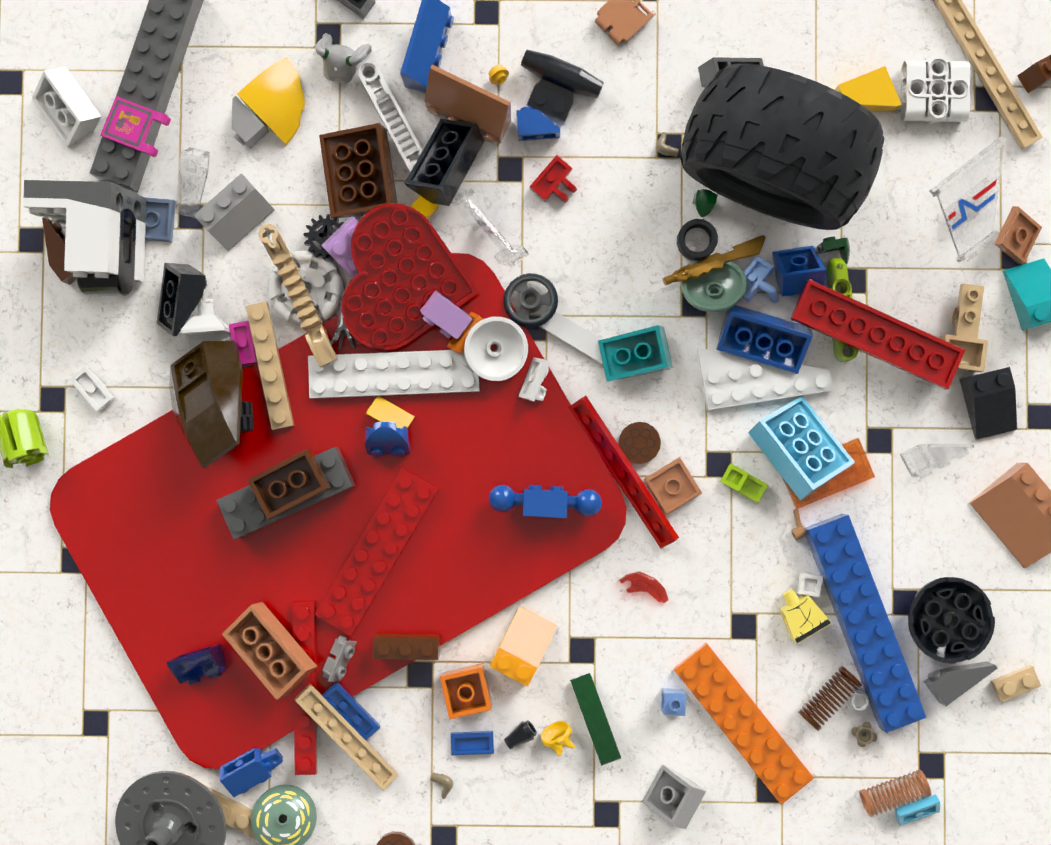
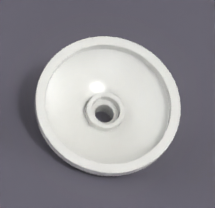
[464,317,528,381]

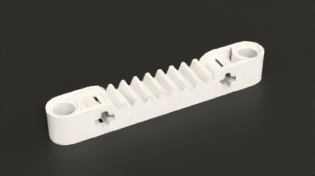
[358,61,423,172]

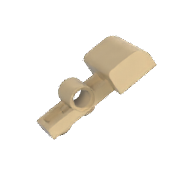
[939,284,988,372]

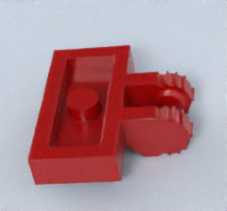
[529,155,577,203]

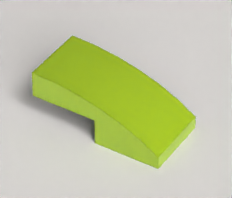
[720,463,768,503]

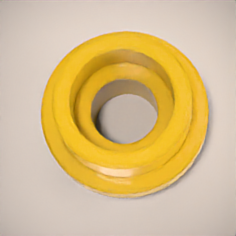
[488,65,509,85]

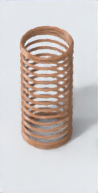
[859,769,932,817]

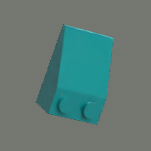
[1003,258,1051,330]
[598,325,673,382]

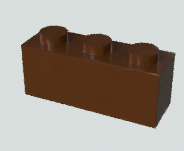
[373,633,440,660]

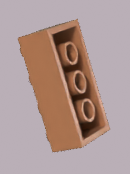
[222,602,317,700]

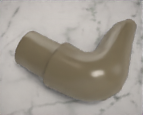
[656,132,678,157]
[430,772,453,799]

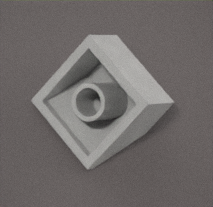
[642,764,706,829]

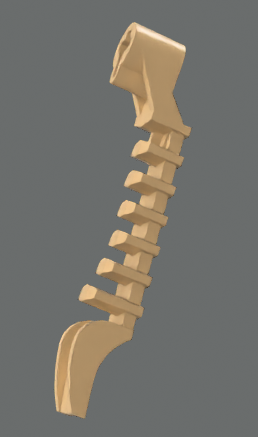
[258,224,338,368]

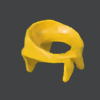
[541,721,575,757]

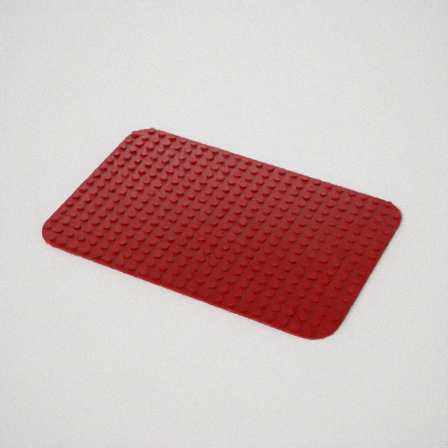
[50,253,627,769]

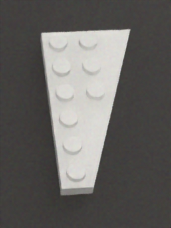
[697,348,833,410]

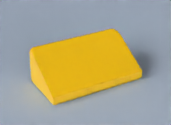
[366,396,414,428]

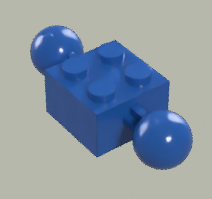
[488,485,602,518]

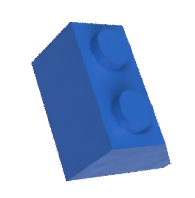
[772,246,826,297]

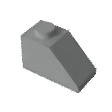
[232,95,269,148]

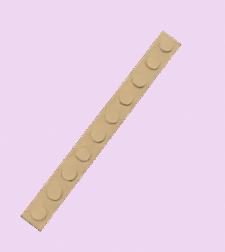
[933,0,1043,150]

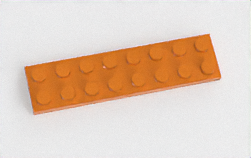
[673,643,814,805]

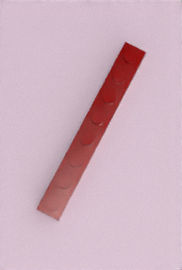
[568,395,679,549]
[293,601,318,775]

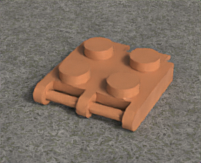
[595,0,656,45]

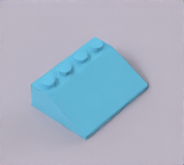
[748,396,855,501]

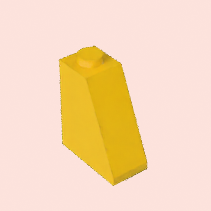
[835,66,902,112]

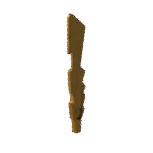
[663,235,766,286]

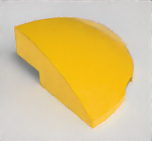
[237,57,305,146]

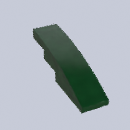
[570,673,621,766]

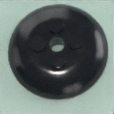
[908,577,995,664]

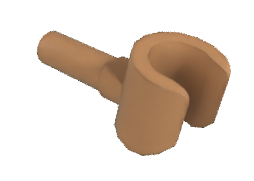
[791,509,806,540]

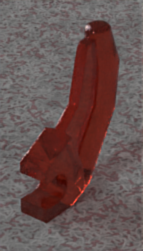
[619,571,668,603]

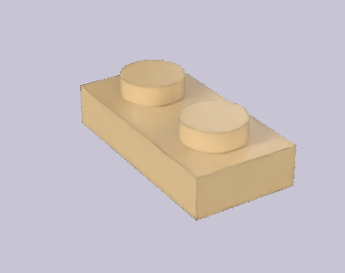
[991,665,1041,702]

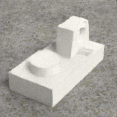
[518,357,550,402]

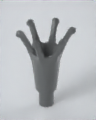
[330,299,360,349]

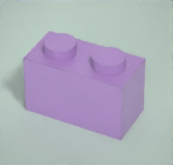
[420,290,472,339]

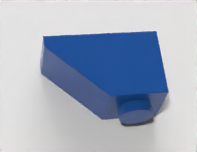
[516,107,560,141]

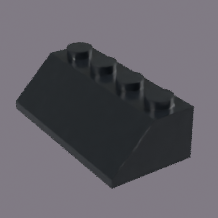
[405,119,484,206]

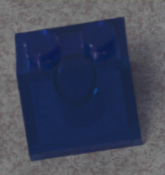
[166,643,227,685]

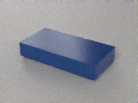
[451,731,494,755]

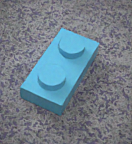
[895,794,940,826]

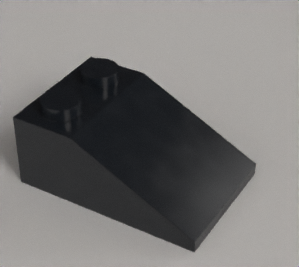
[157,263,207,336]
[959,367,1017,440]

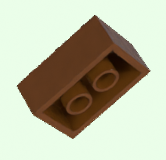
[247,449,331,520]

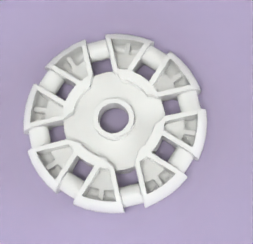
[268,251,344,326]

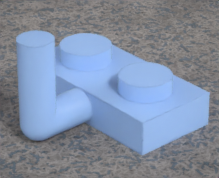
[743,256,779,303]

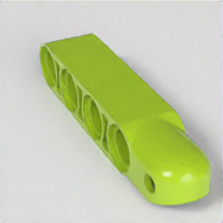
[827,258,858,362]

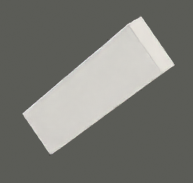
[539,307,603,365]

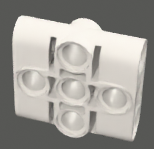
[901,58,970,124]

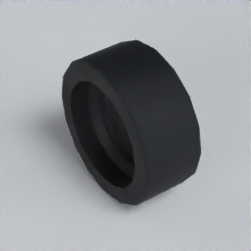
[676,219,718,261]

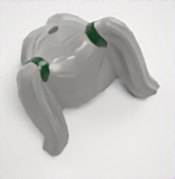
[315,33,372,84]

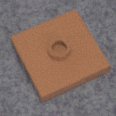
[994,206,1042,264]
[644,457,702,515]

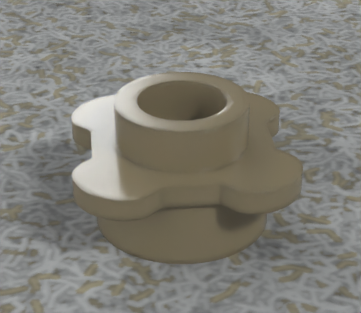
[851,722,877,747]

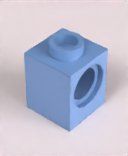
[661,688,686,716]

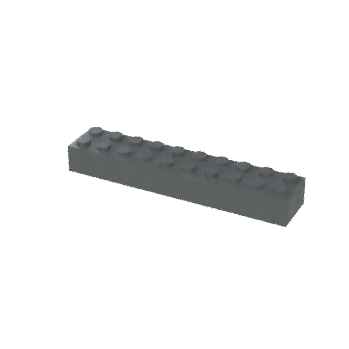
[90,0,204,192]

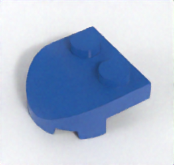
[365,422,410,457]

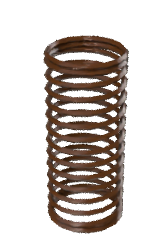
[798,666,862,731]

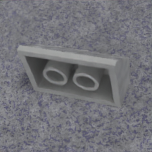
[194,173,275,251]

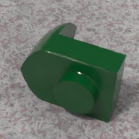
[692,189,718,217]
[817,236,850,264]

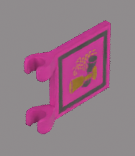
[100,96,171,157]

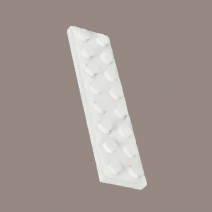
[308,350,480,399]

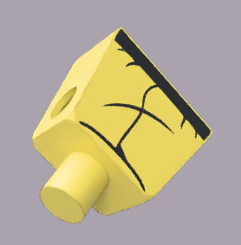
[779,588,831,644]

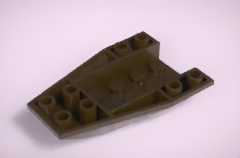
[169,341,243,468]

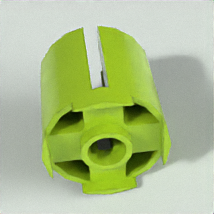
[0,409,49,468]

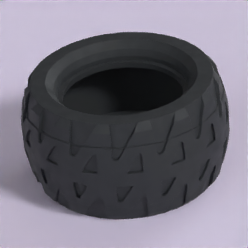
[680,64,885,230]

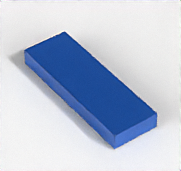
[321,682,380,740]

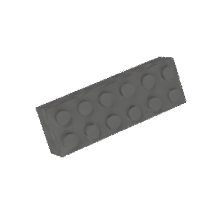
[216,447,356,539]

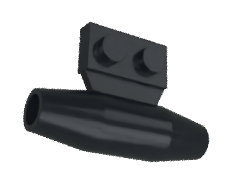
[521,49,604,122]

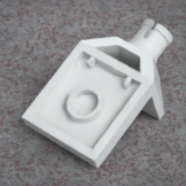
[181,299,231,350]

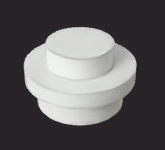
[847,690,869,712]

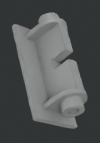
[322,635,357,682]

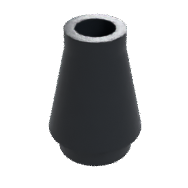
[504,720,537,749]

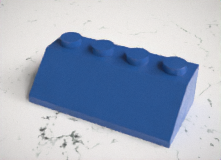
[400,0,454,93]
[717,305,813,374]

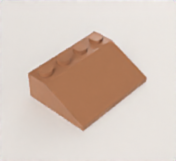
[424,65,511,144]
[969,463,1051,568]

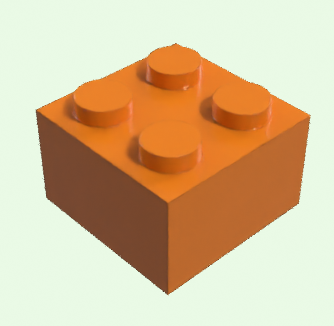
[440,663,492,719]

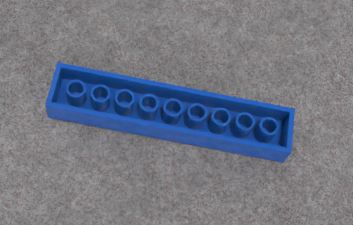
[805,514,927,733]

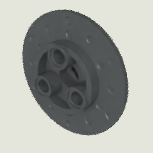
[115,771,226,845]

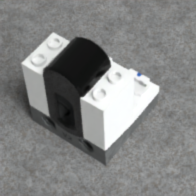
[23,180,147,296]

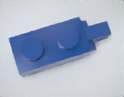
[220,748,283,798]

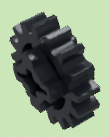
[303,214,344,260]

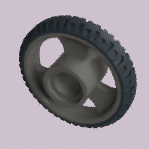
[503,273,558,328]

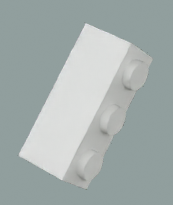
[32,66,102,147]

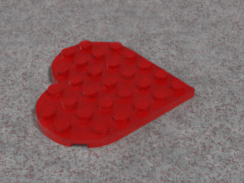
[341,203,479,350]

